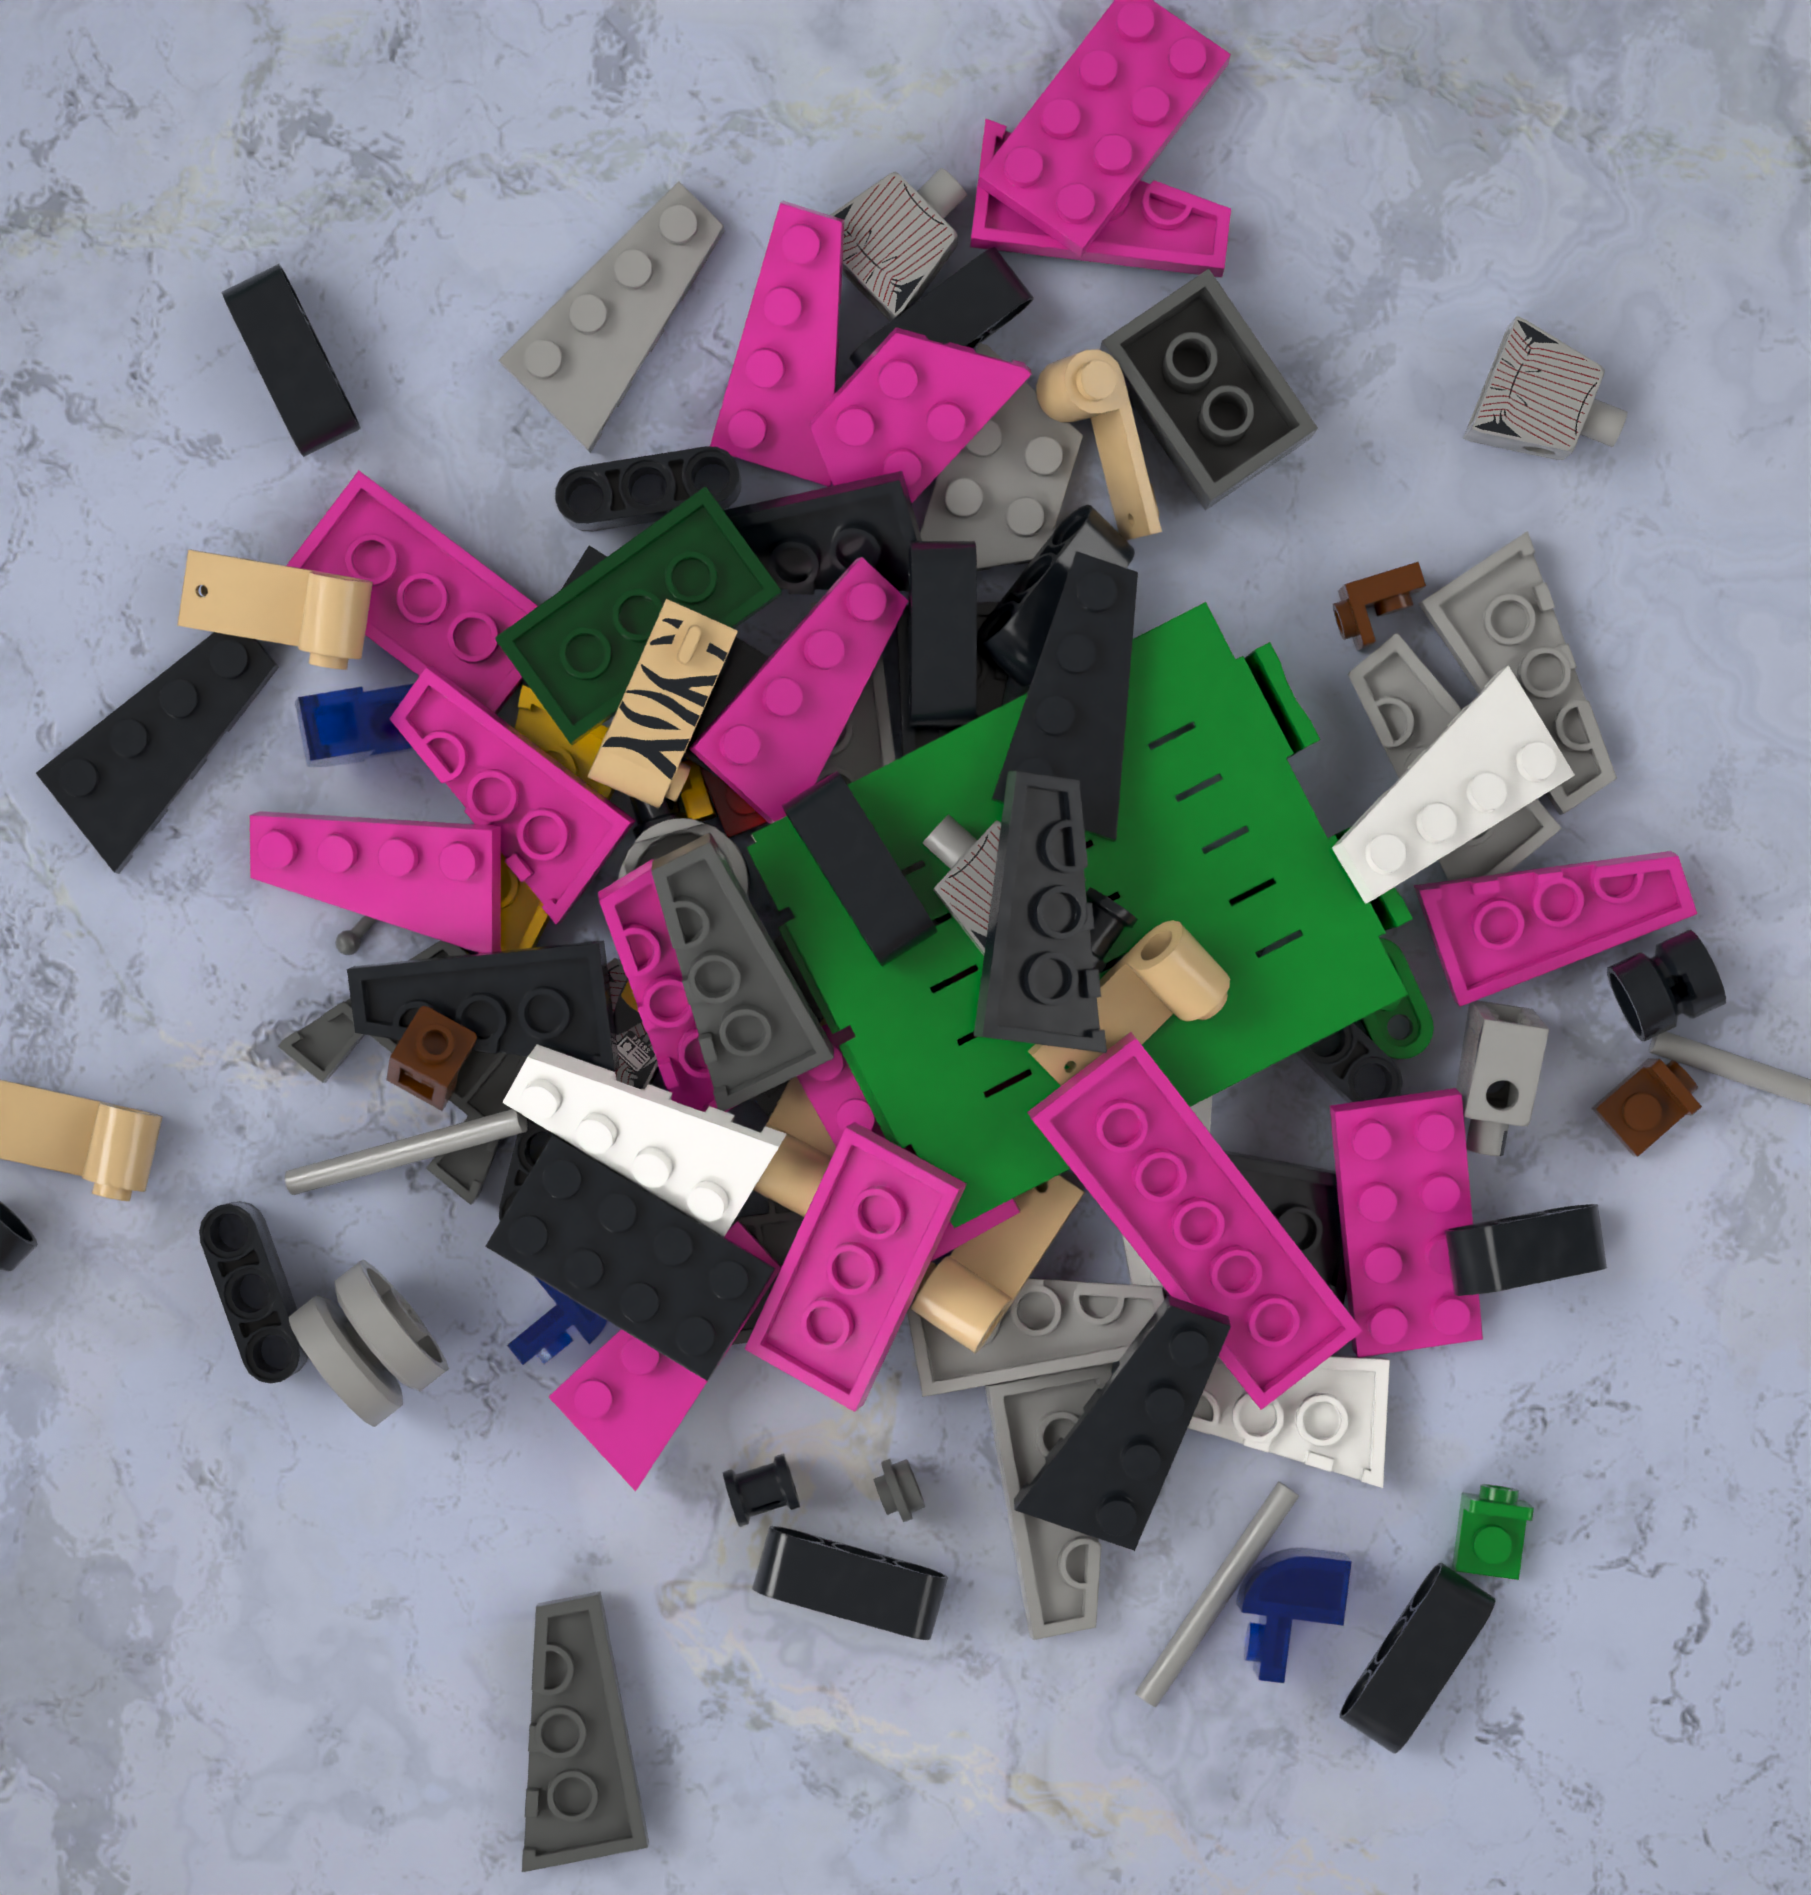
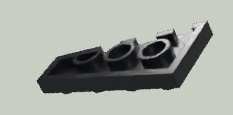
[974,771,1107,1053]
[1014,1296,1231,1551]

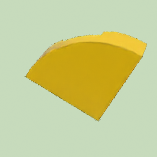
[681,760,717,822]

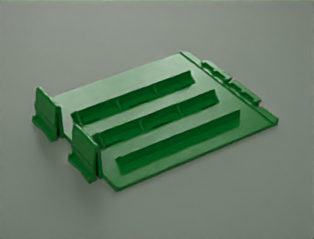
[746,602,1413,1228]

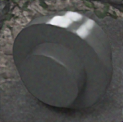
[873,1459,925,1522]

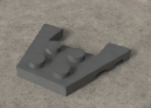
[278,940,527,1205]

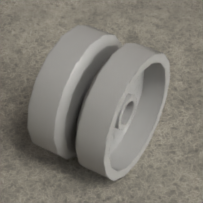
[288,1260,449,1427]

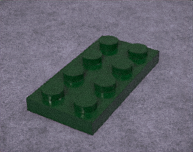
[495,486,782,745]

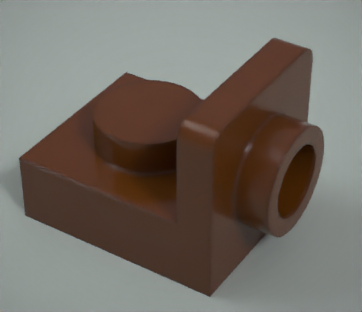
[1333,561,1426,651]
[386,1006,477,1111]
[1591,1058,1702,1157]

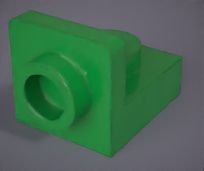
[1452,1484,1534,1580]

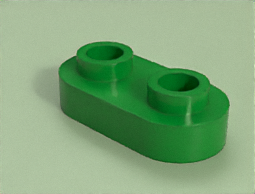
[1360,937,1434,1059]

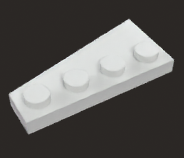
[1332,665,1575,904]
[502,1044,787,1237]
[1188,1355,1390,1488]

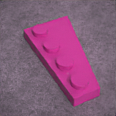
[249,811,501,953]

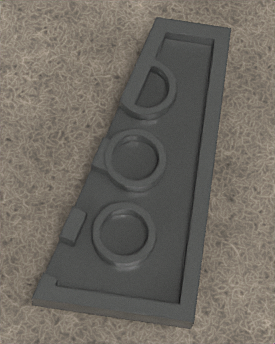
[651,833,834,1111]
[522,1591,649,1872]

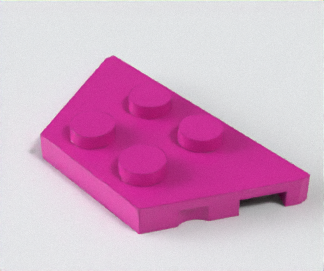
[810,327,1032,503]

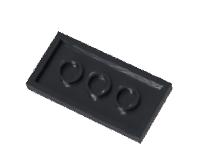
[485,1135,776,1381]

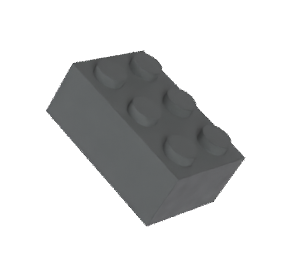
[1099,269,1318,511]

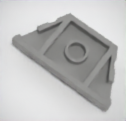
[920,343,1083,571]

